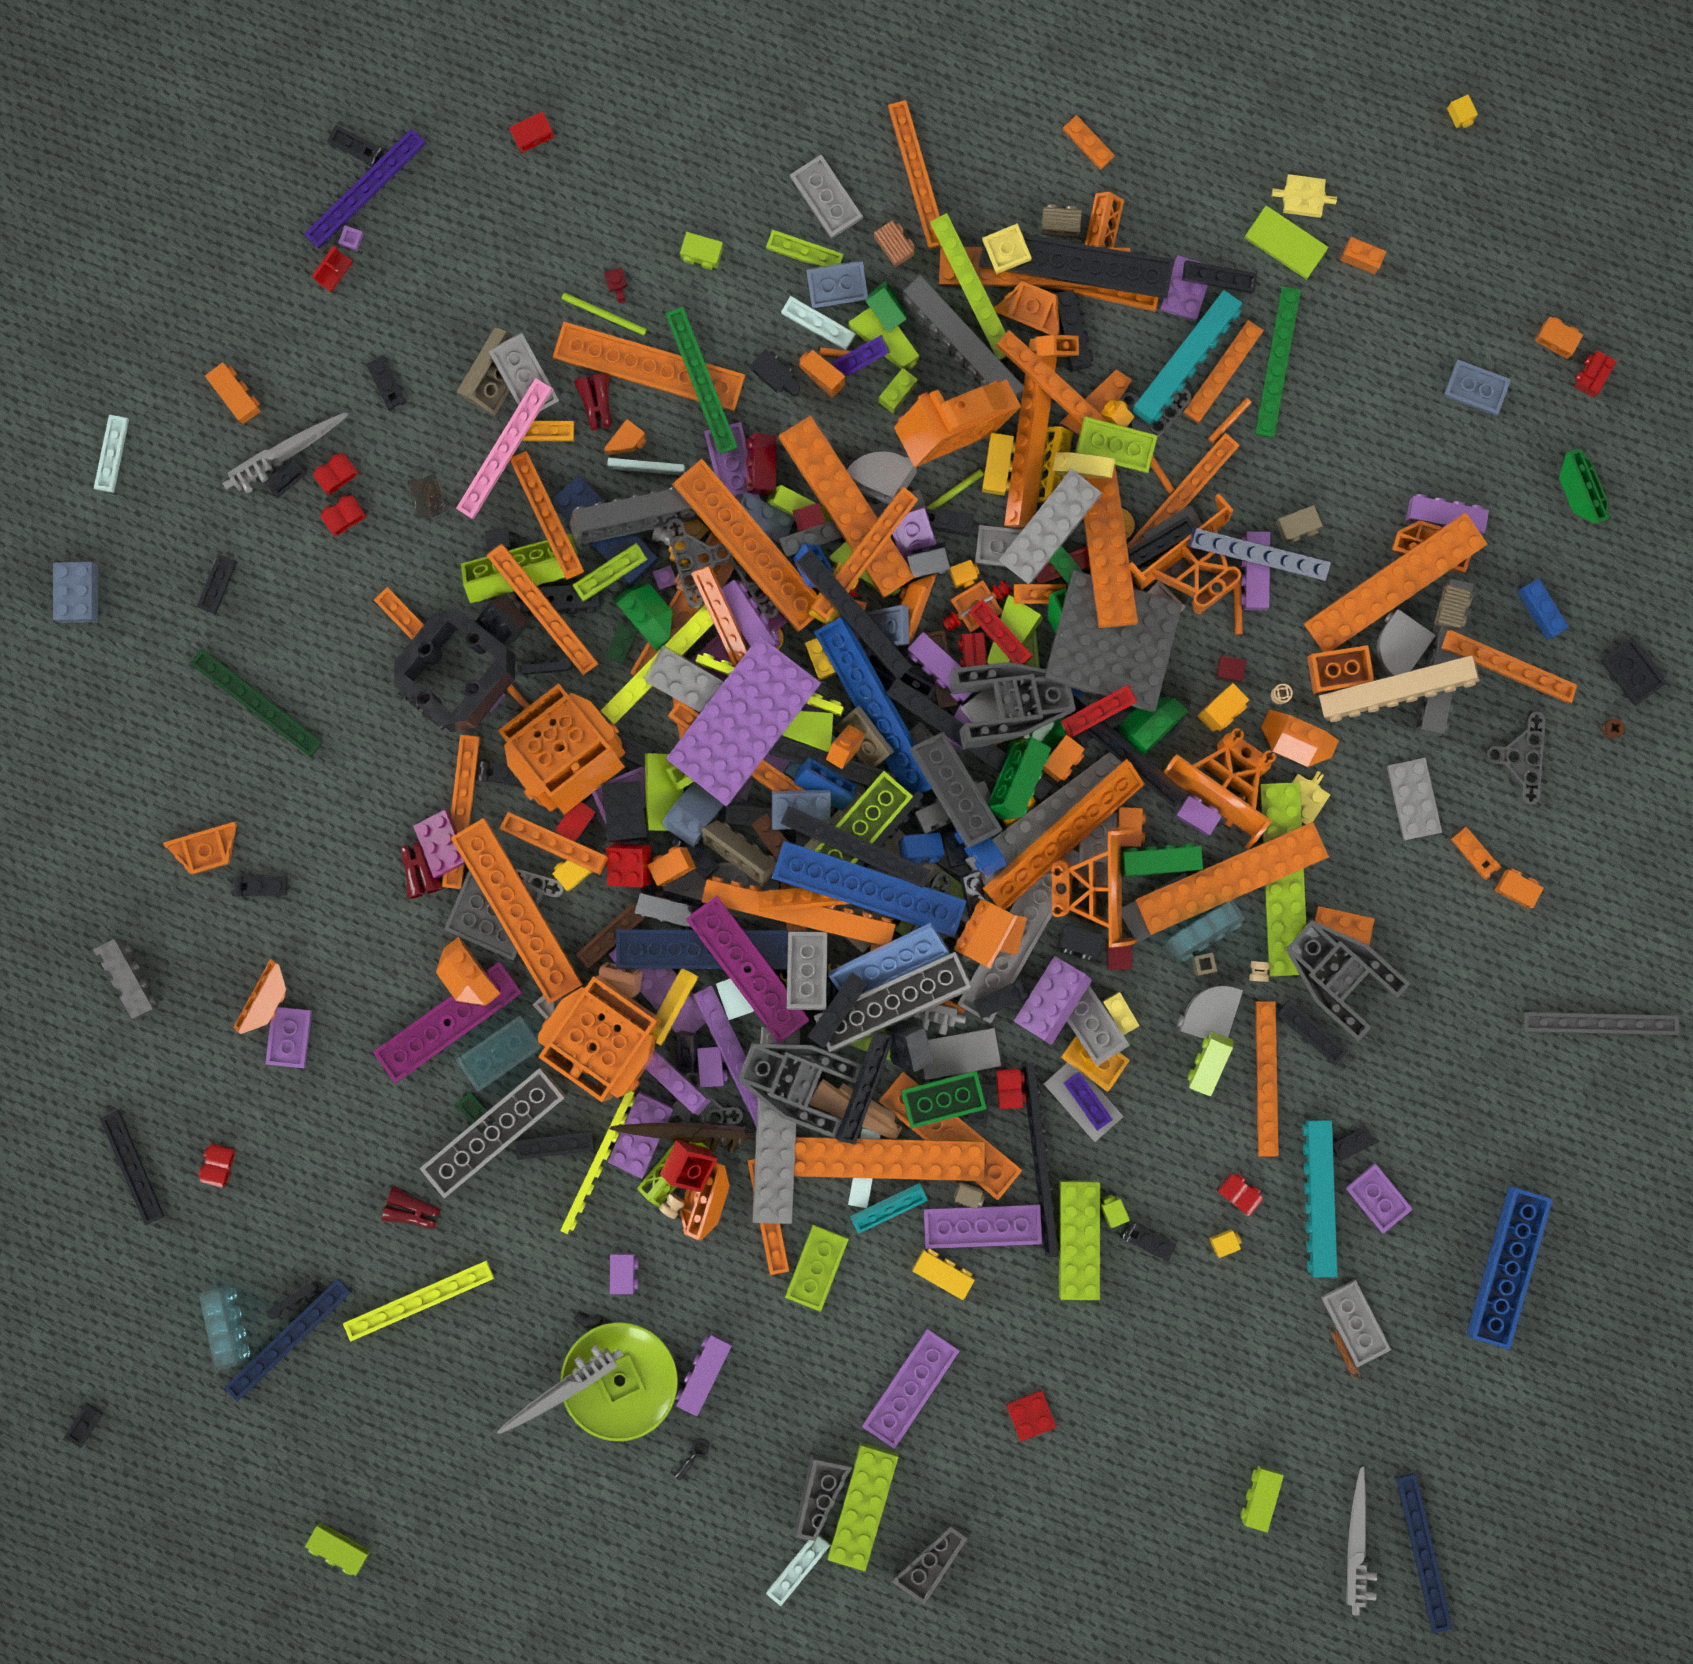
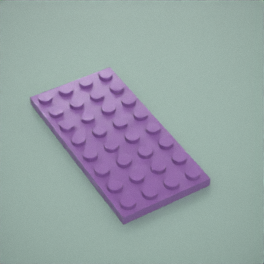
[666,635,821,806]

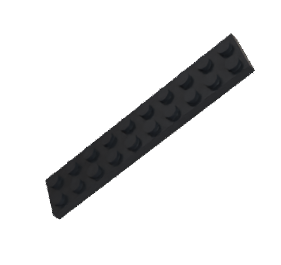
[979,229,1175,299]

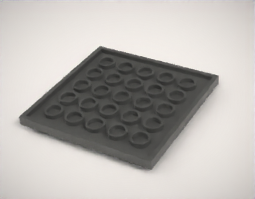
[1044,570,1183,713]

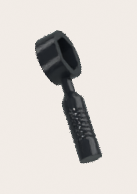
[674,1438,709,1480]

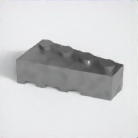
[914,779,991,834]
[93,939,158,1019]
[794,1455,852,1541]
[892,1523,969,1605]

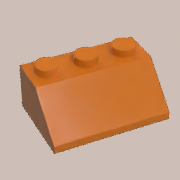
[954,899,1017,968]

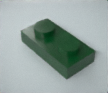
[605,622,638,664]
[456,1091,496,1133]

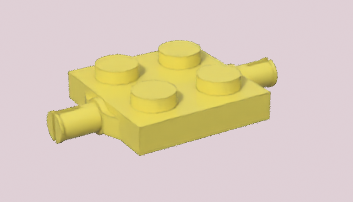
[1272,174,1337,218]
[1292,771,1330,825]

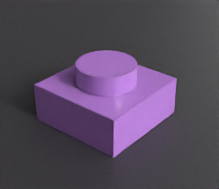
[338,226,364,251]
[653,565,676,590]

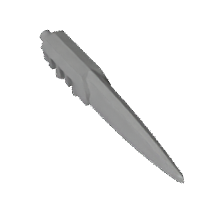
[223,413,348,493]
[914,1004,966,1035]
[497,1345,623,1434]
[1346,1466,1377,1615]

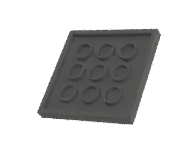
[444,870,545,961]

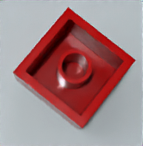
[606,843,652,887]
[660,1140,718,1192]

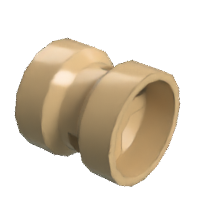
[1271,684,1293,705]
[1249,961,1270,982]
[659,1192,686,1219]

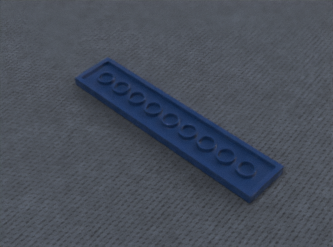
[616,930,810,969]

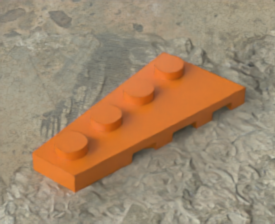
[1060,370,1132,436]

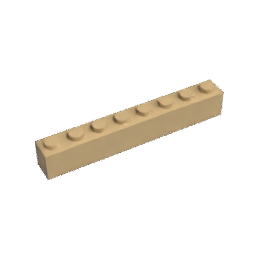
[1319,655,1480,722]

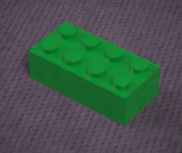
[987,737,1051,820]
[1121,843,1203,877]
[901,1070,986,1129]

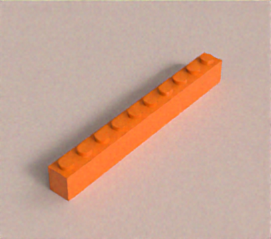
[1004,338,1057,530]
[702,876,896,945]

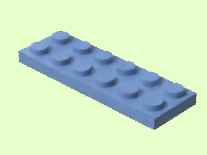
[828,923,950,994]

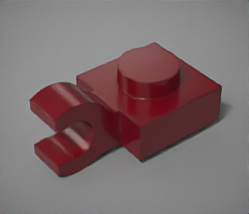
[604,267,627,303]

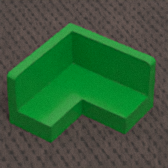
[866,280,907,332]

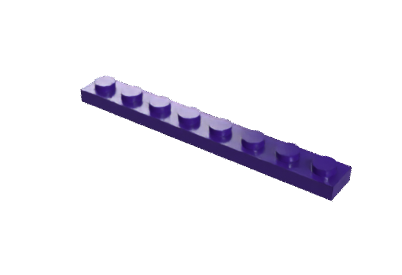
[304,128,426,249]

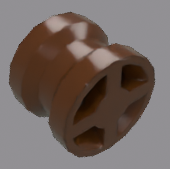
[1602,718,1625,739]

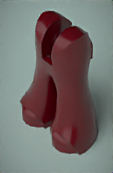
[574,374,611,431]
[401,841,443,900]
[381,1185,441,1229]

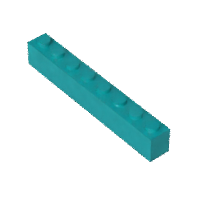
[1132,290,1242,426]
[1302,1120,1337,1278]

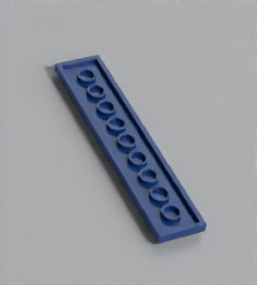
[814,617,932,796]
[771,841,967,937]

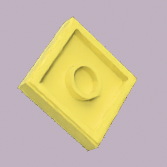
[982,223,1032,274]

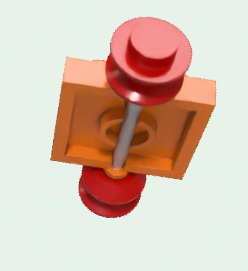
[941,580,1012,633]

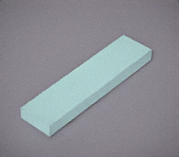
[781,296,856,351]
[94,415,129,493]
[607,458,685,476]
[848,1128,880,1208]
[766,1534,831,1606]

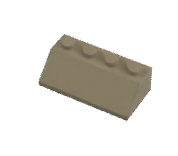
[457,328,533,416]
[701,820,777,888]

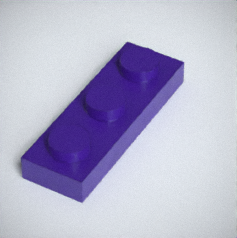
[832,335,890,377]
[1063,1072,1113,1131]

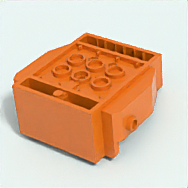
[894,379,1021,468]
[498,683,625,815]
[538,976,662,1102]

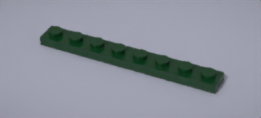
[190,649,323,757]

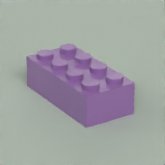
[1014,956,1092,1045]

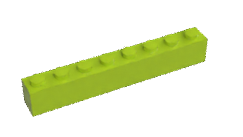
[930,213,1007,361]

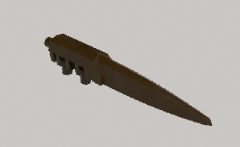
[609,1122,754,1153]

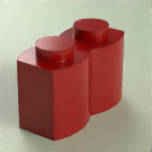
[313,453,359,496]
[320,495,367,537]
[996,1068,1026,1109]
[198,1144,236,1188]
[1217,1173,1264,1217]

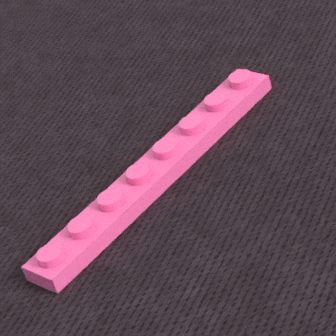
[456,378,553,519]

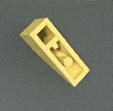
[1052,452,1115,478]

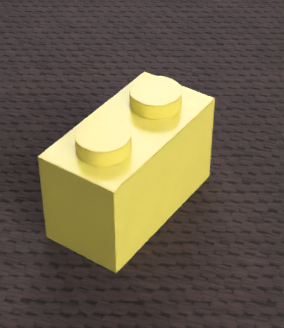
[1101,992,1139,1035]

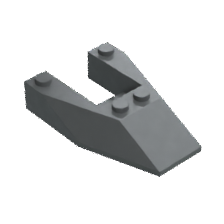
[948,662,1076,749]
[1285,920,1410,1041]
[737,1043,862,1138]

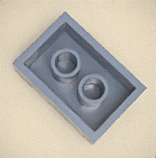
[53,562,98,623]

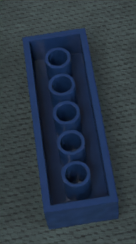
[551,475,659,586]

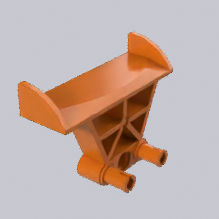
[1129,493,1241,614]
[1162,728,1276,849]
[1051,827,1137,947]

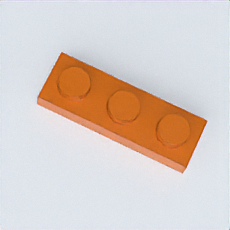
[1062,115,1115,170]
[1014,584,1066,604]
[374,587,424,640]

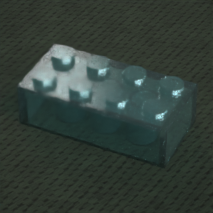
[1162,900,1245,962]
[456,1015,544,1092]
[199,1283,250,1371]

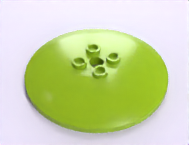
[560,1322,678,1441]

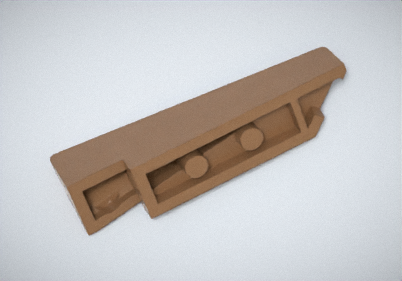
[809,1079,902,1139]

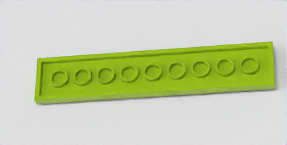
[1260,782,1306,976]

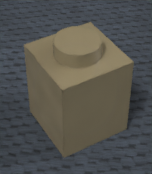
[1191,952,1217,976]

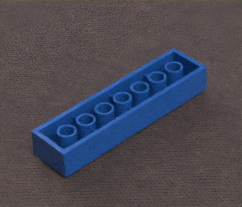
[1466,1186,1553,1350]

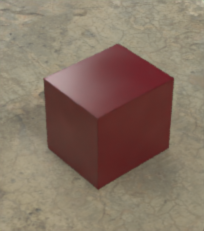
[792,503,825,531]
[1215,656,1246,683]
[1106,945,1132,970]

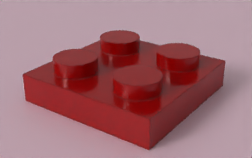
[1006,1390,1057,1442]

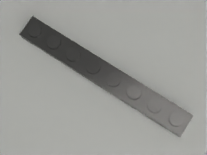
[778,489,926,557]
[1523,1012,1679,1035]

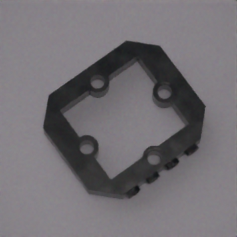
[394,608,515,732]

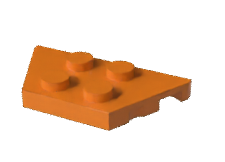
[993,281,1060,335]
[163,822,237,875]

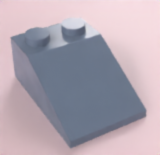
[662,781,724,847]

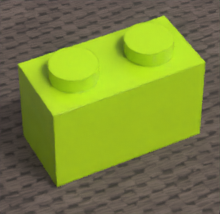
[680,232,724,270]
[879,368,918,414]
[1100,1194,1130,1228]

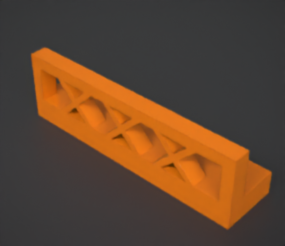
[1085,192,1124,248]

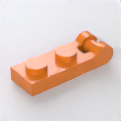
[1451,827,1501,880]

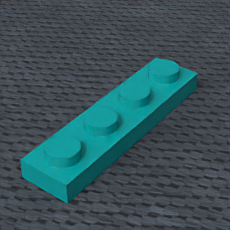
[850,1183,928,1234]

